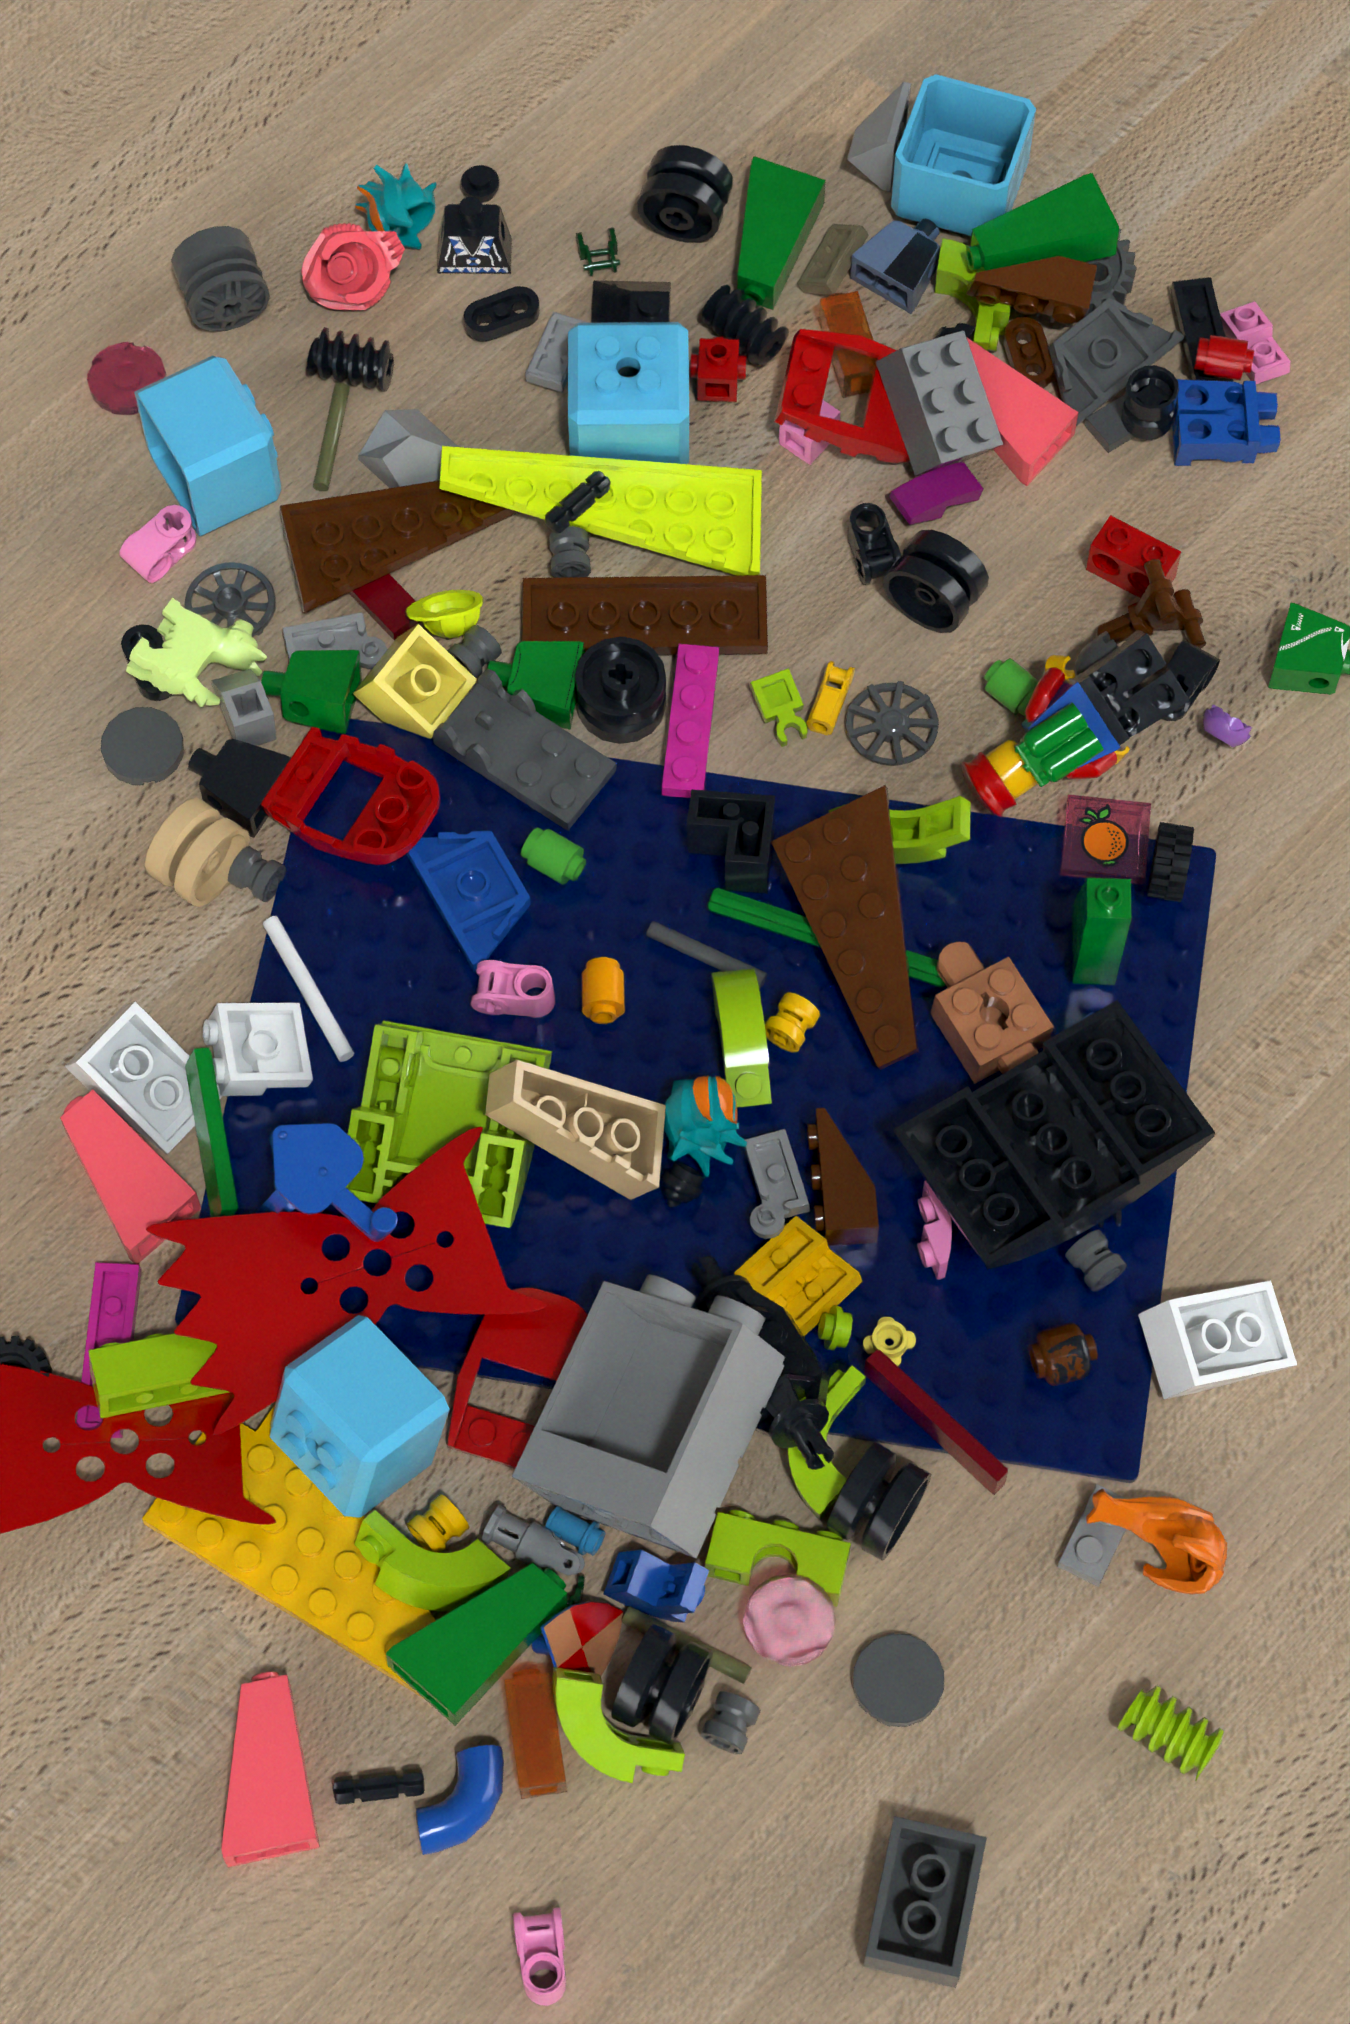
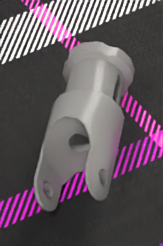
[481,1505,585,1575]

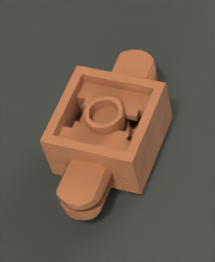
[930,942,1054,1084]

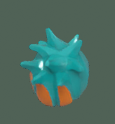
[355,163,437,249]
[664,1076,747,1177]

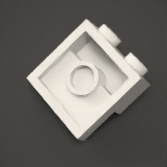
[203,1003,313,1096]

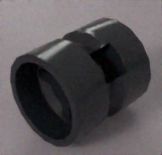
[1122,365,1179,440]

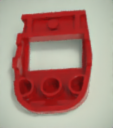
[775,329,910,463]
[260,727,440,865]
[447,1288,588,1469]

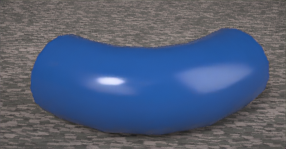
[416,1745,504,1855]

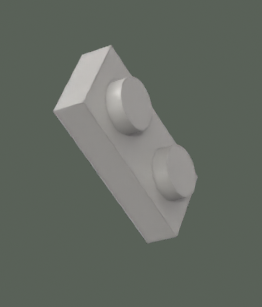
[1057,1484,1127,1587]

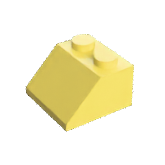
[353,624,478,739]

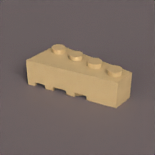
[485,1060,666,1200]

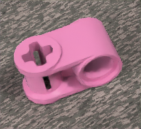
[120,505,197,583]
[471,960,555,1018]
[513,1907,566,2006]

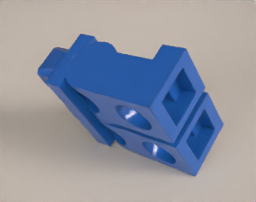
[1172,379,1281,466]

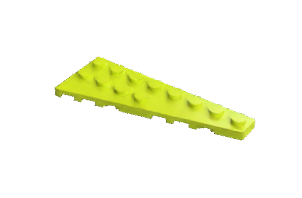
[439,446,762,576]

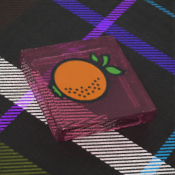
[1060,794,1151,884]

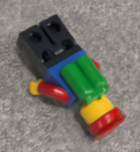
[961,630,1190,818]

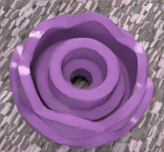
[1203,704,1252,747]

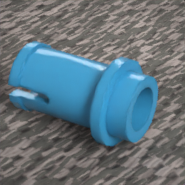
[545,1506,606,1556]

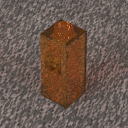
[818,291,876,398]
[504,1669,567,1799]

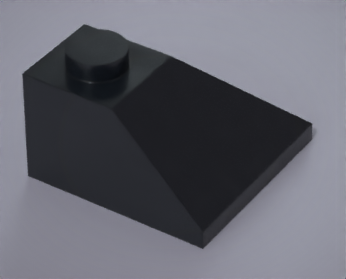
[591,280,671,323]

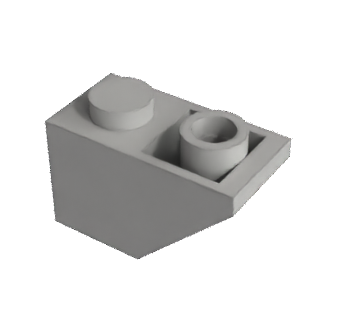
[211,669,277,746]

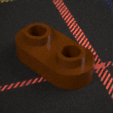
[1004,317,1054,389]

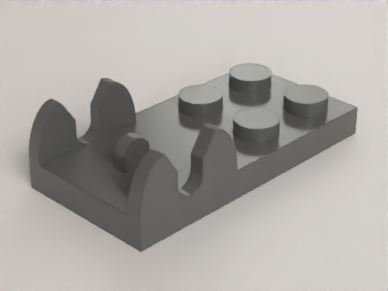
[433,669,617,831]

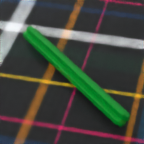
[708,888,946,988]

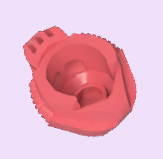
[302,223,405,310]

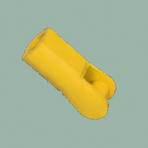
[806,661,855,736]

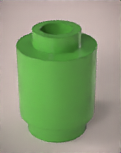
[984,658,1039,718]
[521,827,586,885]

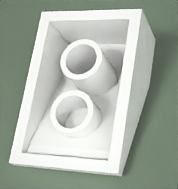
[65,1002,223,1154]
[1138,1280,1297,1399]

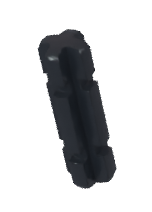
[544,471,611,534]
[333,1768,425,1805]

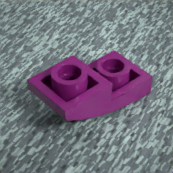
[889,462,984,525]

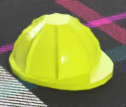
[406,589,483,639]

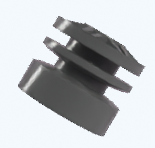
[171,226,270,332]

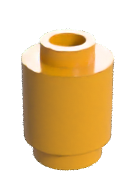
[581,957,625,1024]

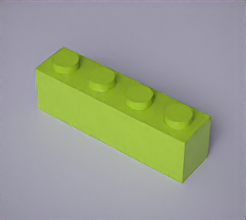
[88,1333,229,1419]

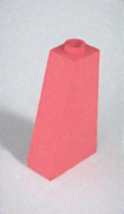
[966,337,1079,486]
[60,1089,201,1264]
[221,1672,320,1867]

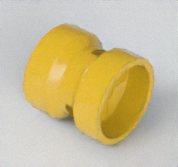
[765,992,821,1053]
[406,1494,470,1553]

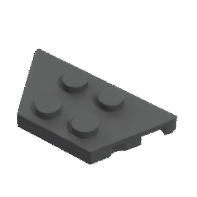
[1048,298,1185,426]

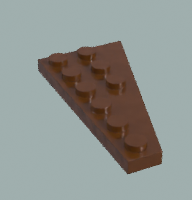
[280,480,518,613]
[771,785,919,1070]

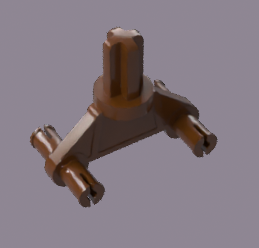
[1097,559,1206,649]

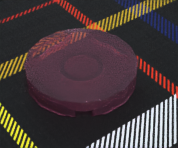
[87,342,167,415]
[743,1574,836,1667]

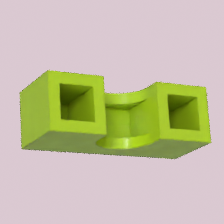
[705,1510,851,1607]

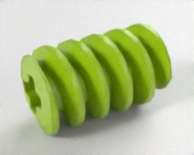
[1117,1685,1224,1782]

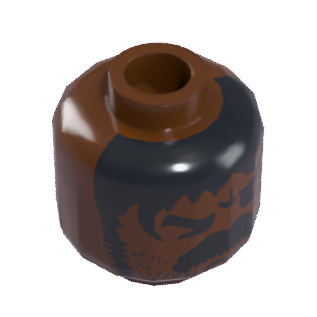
[1028,1322,1098,1386]

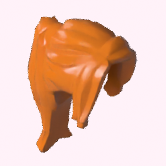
[1086,1489,1227,1594]

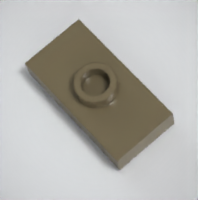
[798,224,869,295]

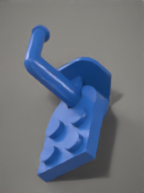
[254,1123,398,1242]

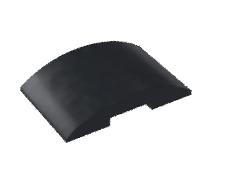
[893,1000,1215,1270]

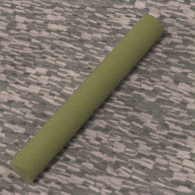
[313,383,350,492]
[622,1606,752,1684]

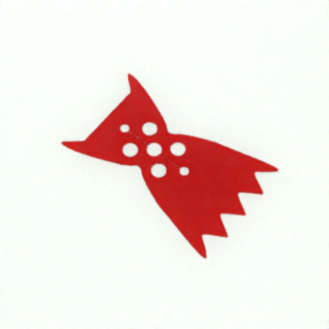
[146,1127,547,1435]
[0,1364,276,1534]

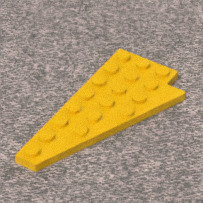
[142,1404,436,1698]

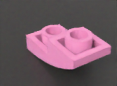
[1220,301,1290,384]
[917,1181,952,1280]

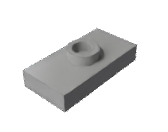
[525,312,589,393]

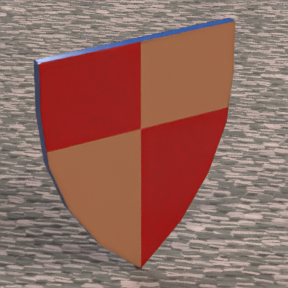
[532,1601,624,1677]

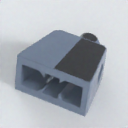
[850,219,940,314]

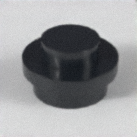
[461,165,500,203]

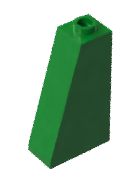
[737,156,826,310]
[966,173,1119,272]
[1072,878,1131,985]
[386,1563,567,1726]

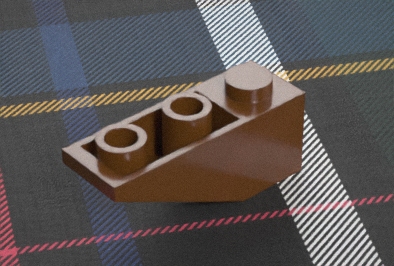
[966,256,1097,324]
[807,1108,879,1246]

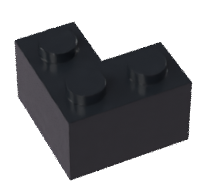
[687,789,776,894]

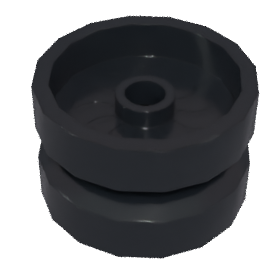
[637,145,733,243]
[883,530,989,633]
[575,636,666,744]
[827,1442,931,1561]
[611,1624,713,1745]

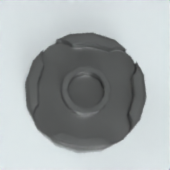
[101,707,184,785]
[853,1634,944,1727]

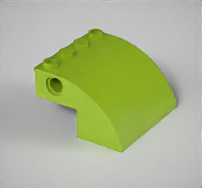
[346,1020,552,1228]

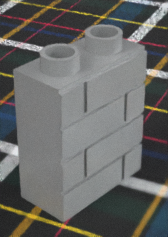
[512,1275,785,1558]

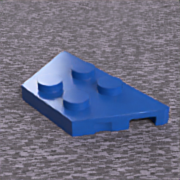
[406,831,531,972]

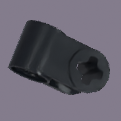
[848,503,902,585]
[1162,640,1220,721]

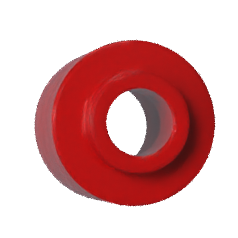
[1194,335,1254,381]

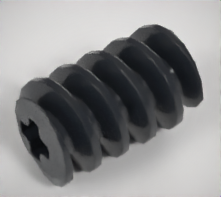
[702,285,789,365]
[307,327,394,392]

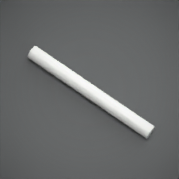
[263,916,354,1062]

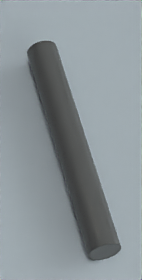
[646,921,768,989]

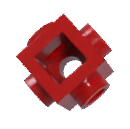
[690,337,747,402]

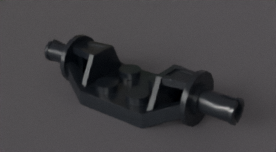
[691,1256,834,1470]

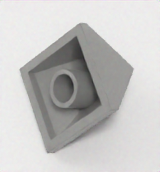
[847,82,911,192]
[358,409,458,488]

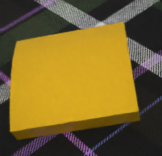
[734,1216,863,1336]

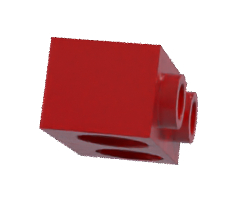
[1086,515,1181,598]

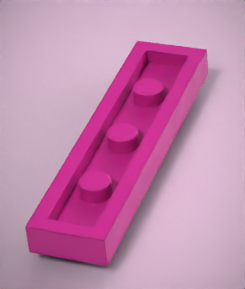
[662,644,719,798]
[76,1262,142,1438]

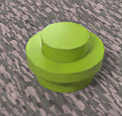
[818,1305,853,1350]

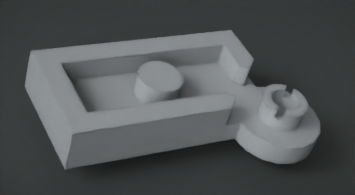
[282,612,387,669]
[744,1129,810,1239]

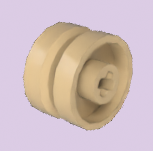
[144,797,250,907]

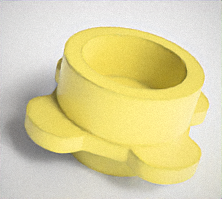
[863,1317,916,1366]

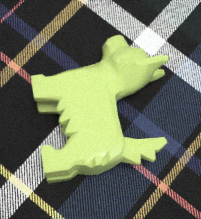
[126,598,267,707]

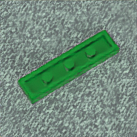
[185,1048,238,1217]

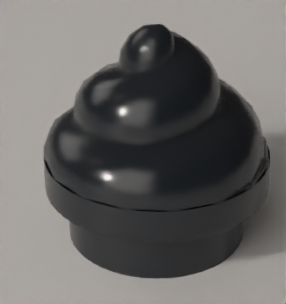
[661,1161,705,1208]

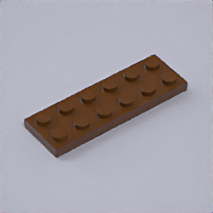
[523,575,768,655]

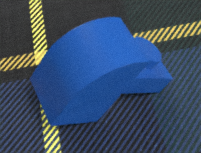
[604,1550,709,1622]

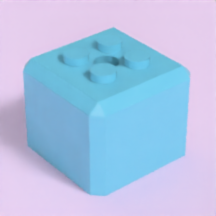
[891,74,1036,236]
[568,322,689,464]
[134,356,282,536]
[270,1315,450,1518]

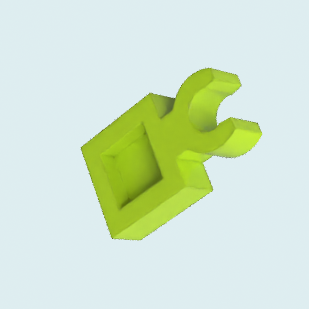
[750,668,808,747]

